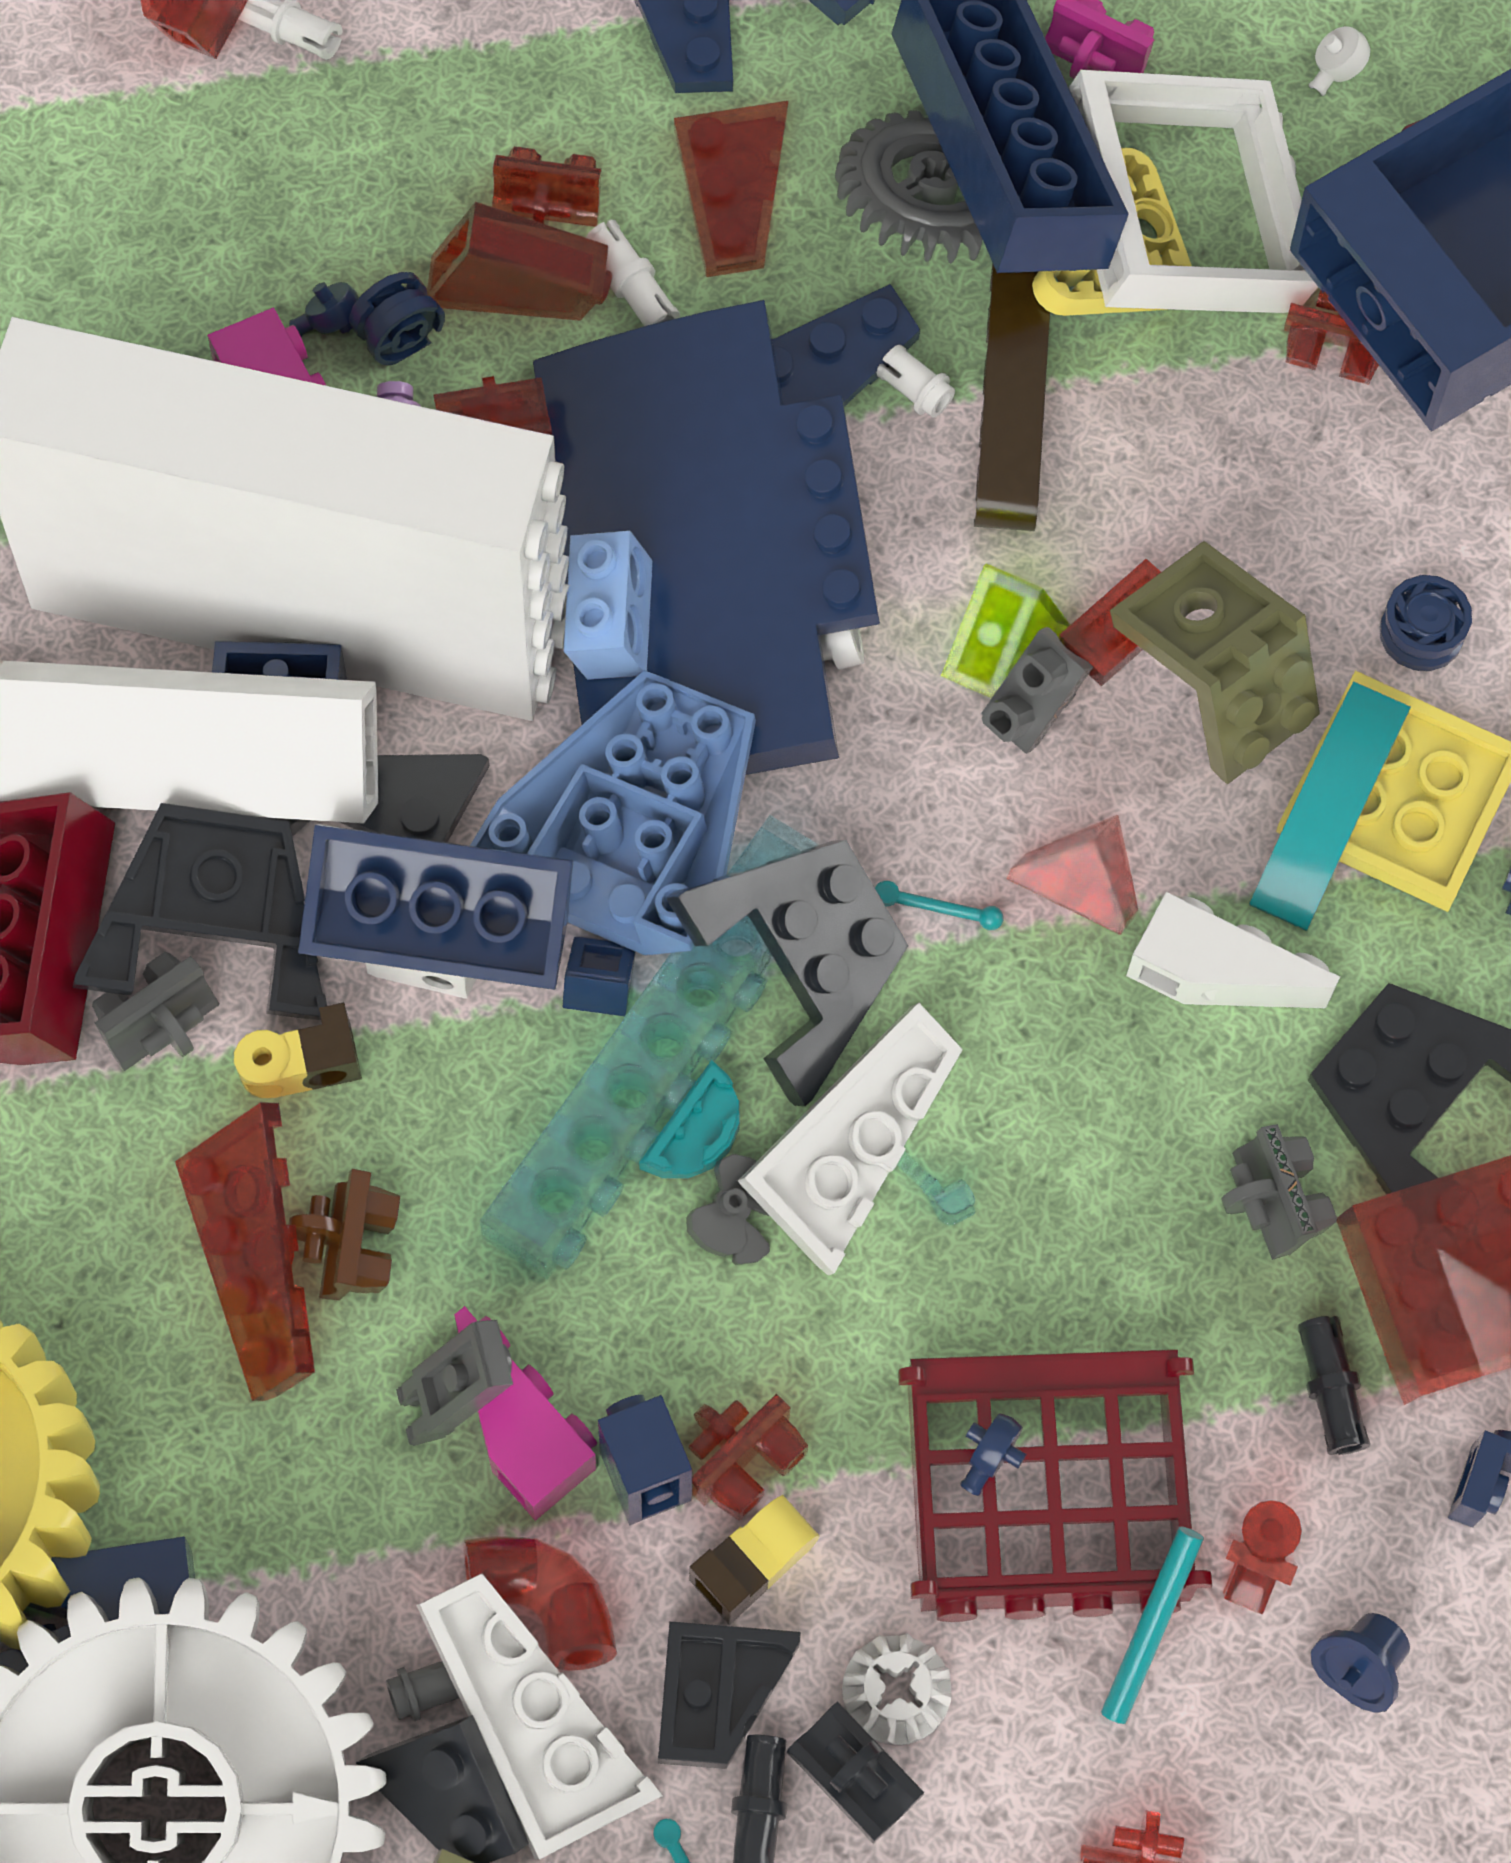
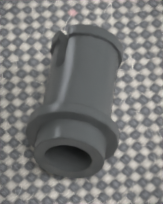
[386,1661,459,1722]

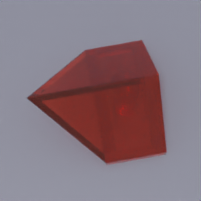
[1006,815,1138,935]

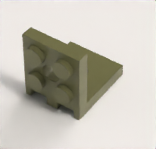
[1110,541,1320,784]

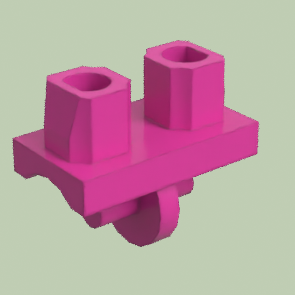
[1045,0,1155,79]

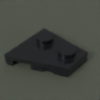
[339,754,490,843]
[658,1621,801,1769]
[356,1715,529,1863]

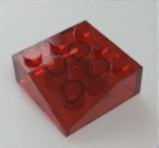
[1337,1155,1511,1405]

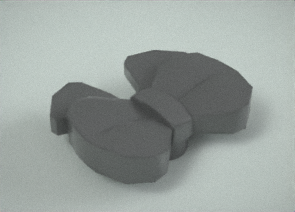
[686,1154,770,1265]

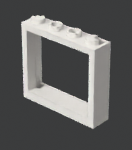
[1069,70,1318,313]

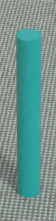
[1101,1527,1204,1724]

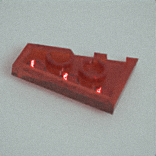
[674,100,789,277]

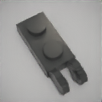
[396,1320,513,1446]

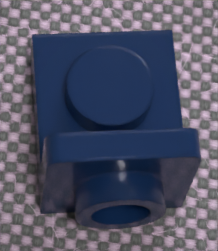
[1448,1430,1511,1528]

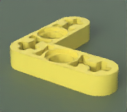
[1032,147,1192,316]

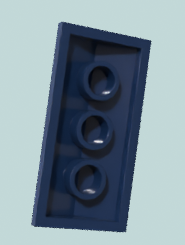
[298,824,573,990]

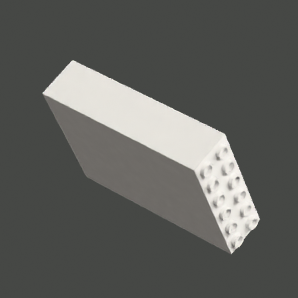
[0,317,570,721]

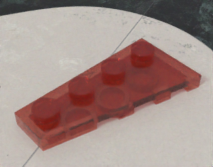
[175,1102,315,1401]

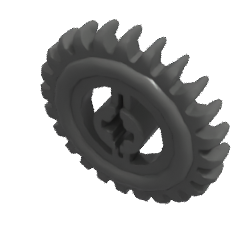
[835,110,982,264]

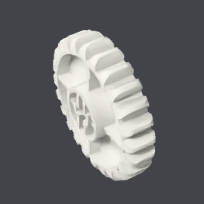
[0,1578,387,1863]

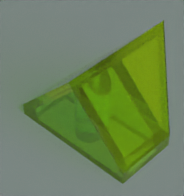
[941,563,1088,699]

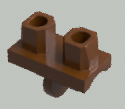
[287,1168,400,1300]

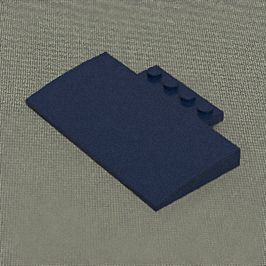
[533,300,880,775]

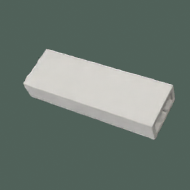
[0,661,378,823]

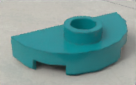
[639,1060,740,1178]

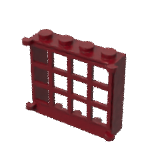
[898,1350,1212,1622]

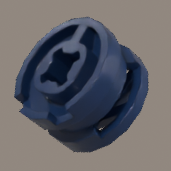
[349,272,445,365]
[1380,575,1472,671]

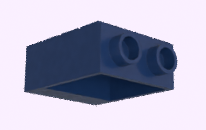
[1290,69,1511,432]

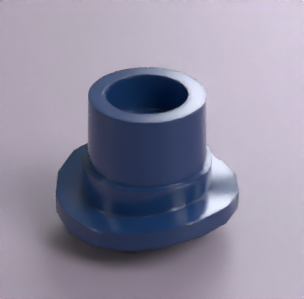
[1311,1613,1410,1713]

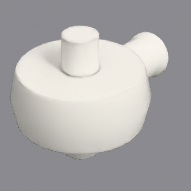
[1309,26,1370,96]

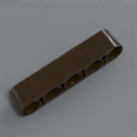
[974,262,1050,531]

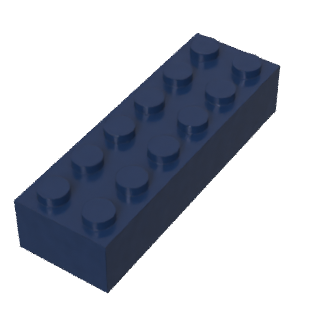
[891,0,1129,273]

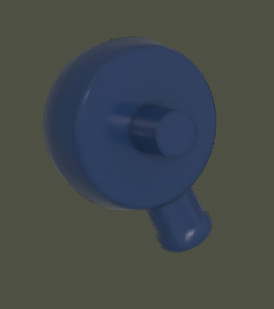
[289,282,359,337]
[960,1413,1027,1496]

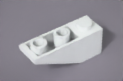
[1126,892,1340,1008]

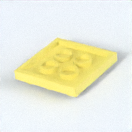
[1276,670,1511,912]

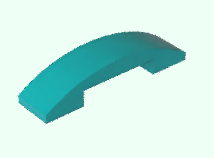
[1249,681,1411,931]

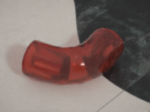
[463,1536,617,1671]

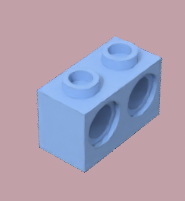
[564,531,652,680]

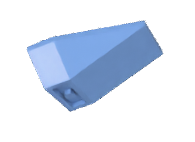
[470,670,756,956]

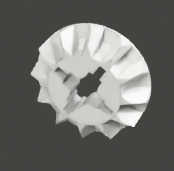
[842,1633,952,1745]

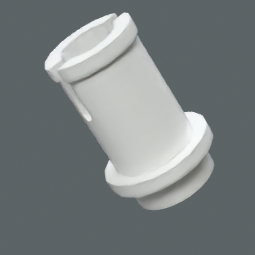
[876,345,955,418]

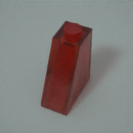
[427,201,612,321]

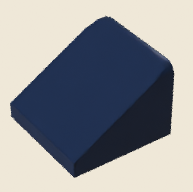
[562,937,636,1017]

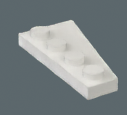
[738,1003,963,1275]
[416,1574,663,1860]

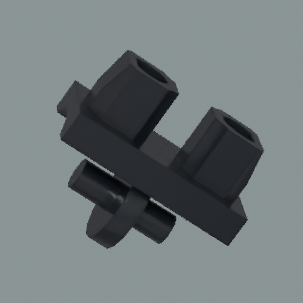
[787,1701,924,1844]

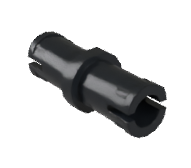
[1297,1316,1371,1455]
[731,1734,787,1863]

